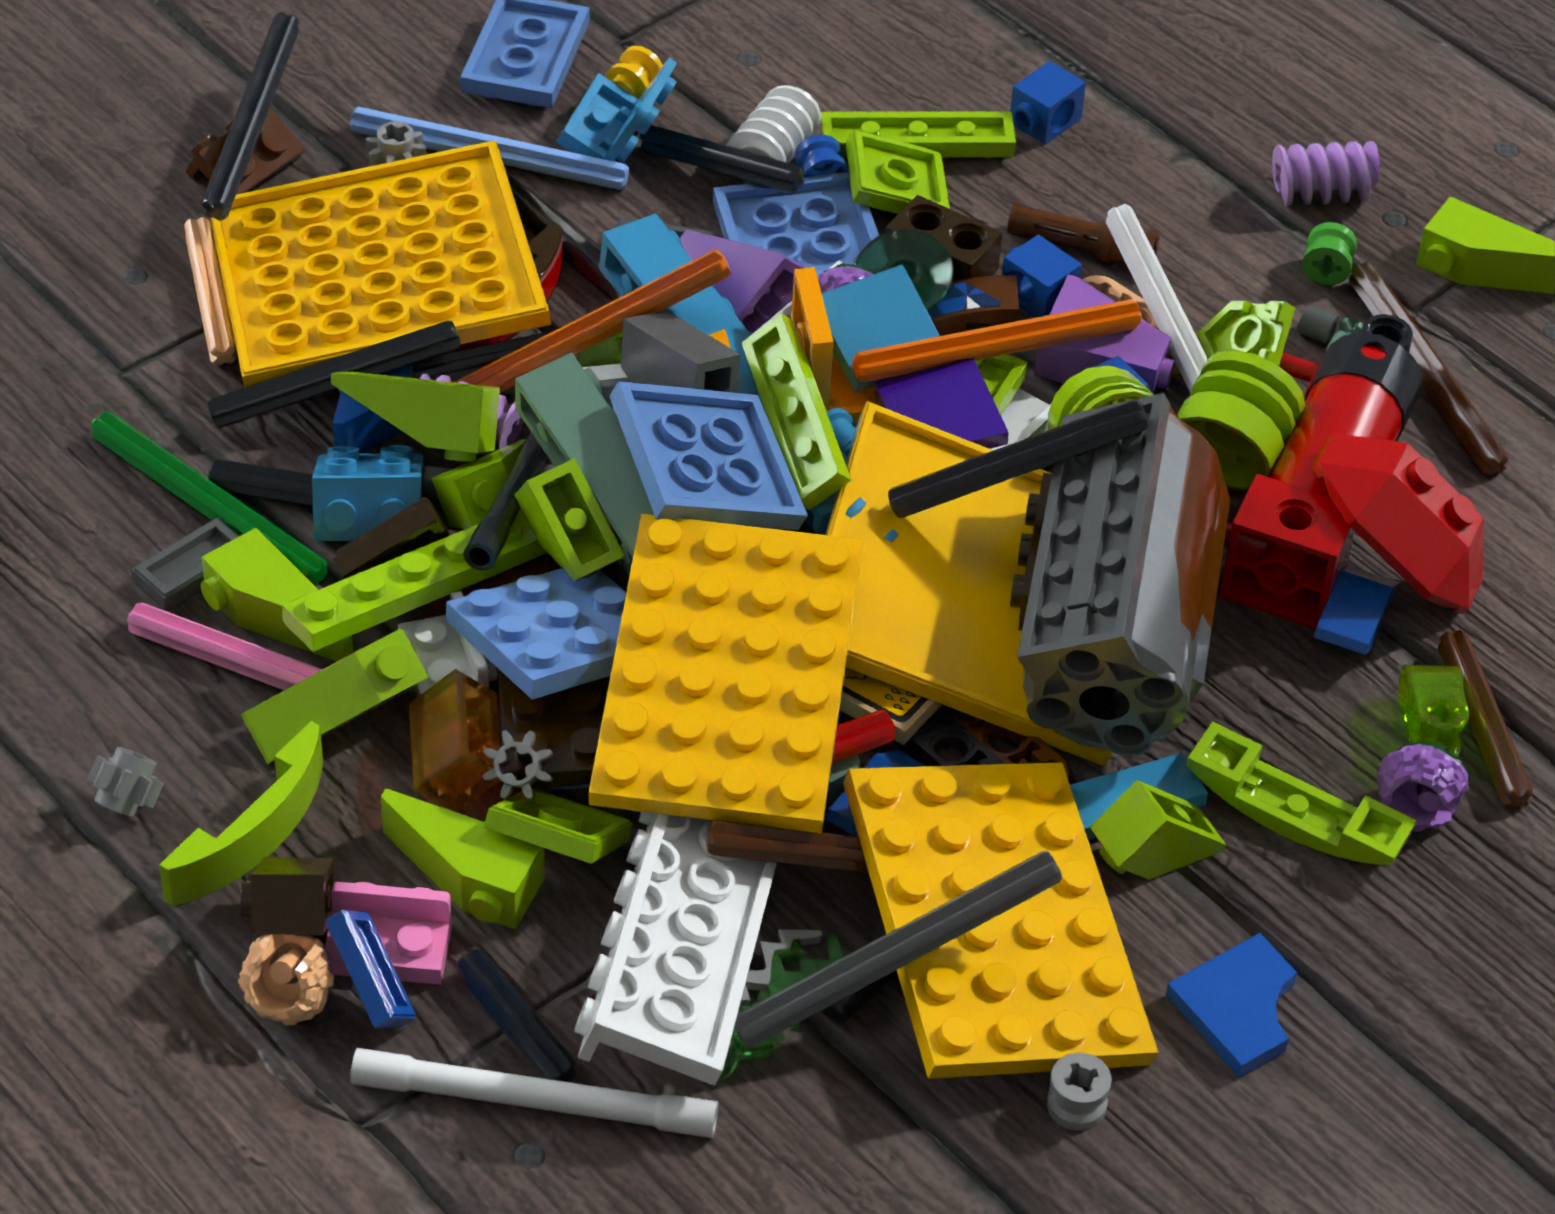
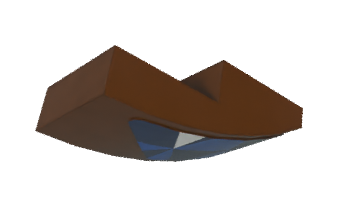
[918,275,1019,336]

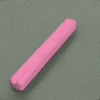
[127,603,322,690]

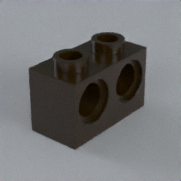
[885,195,1002,287]

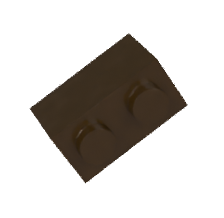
[240,857,334,935]

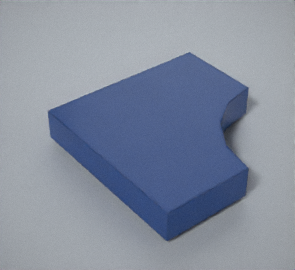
[1165,933,1297,1078]

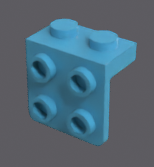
[556,57,677,163]
[312,445,424,541]

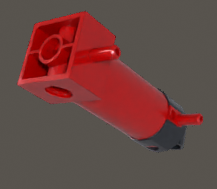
[1219,314,1423,629]

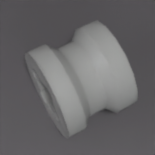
[1047,1052,1112,1131]

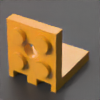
[791,267,880,427]

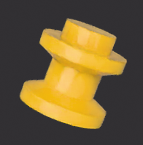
[605,46,663,100]

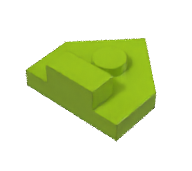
[1196,301,1295,366]

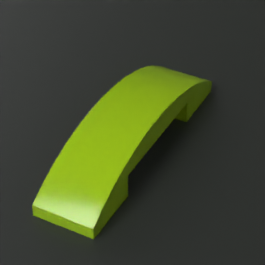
[159,721,323,907]
[1186,721,1417,865]

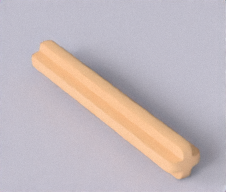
[184,217,238,366]

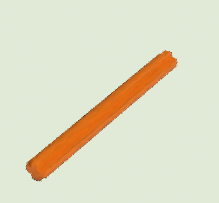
[454,249,731,393]
[852,299,1142,382]

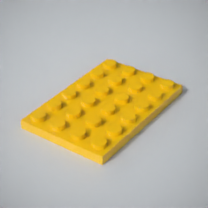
[588,513,863,834]
[843,762,1159,1079]

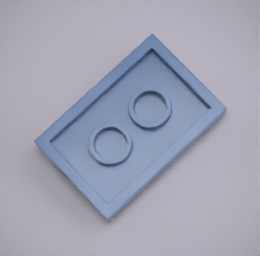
[460,0,590,108]

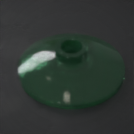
[854,229,953,312]

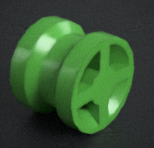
[1302,222,1357,285]

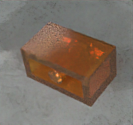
[409,669,501,812]

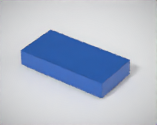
[325,910,416,1028]

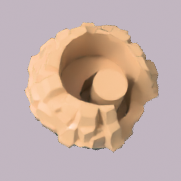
[238,934,334,1026]

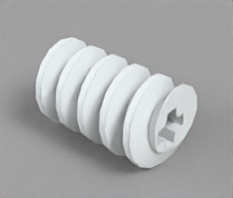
[726,85,821,184]

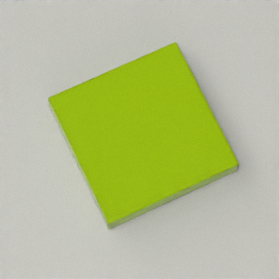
[845,130,950,214]
[484,788,633,864]

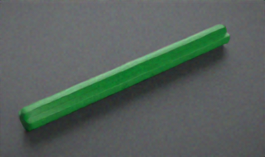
[90,411,328,586]

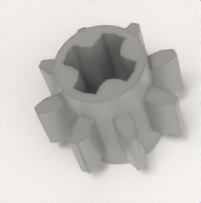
[366,121,426,166]
[483,730,553,800]
[87,747,164,817]

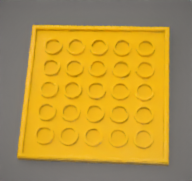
[210,141,552,387]

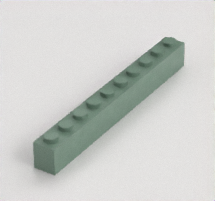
[515,352,860,809]

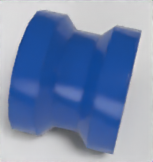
[794,134,849,177]

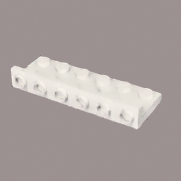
[574,812,777,1086]

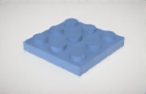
[713,172,890,276]
[609,381,808,530]
[446,568,626,700]

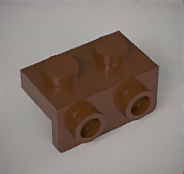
[185,108,306,195]

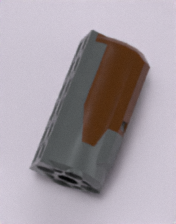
[1017,393,1230,756]

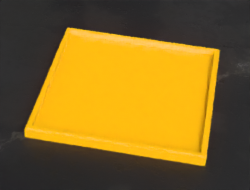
[825,401,1113,767]

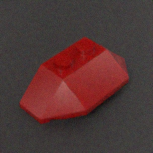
[1311,433,1483,614]

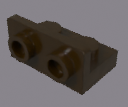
[333,497,450,579]

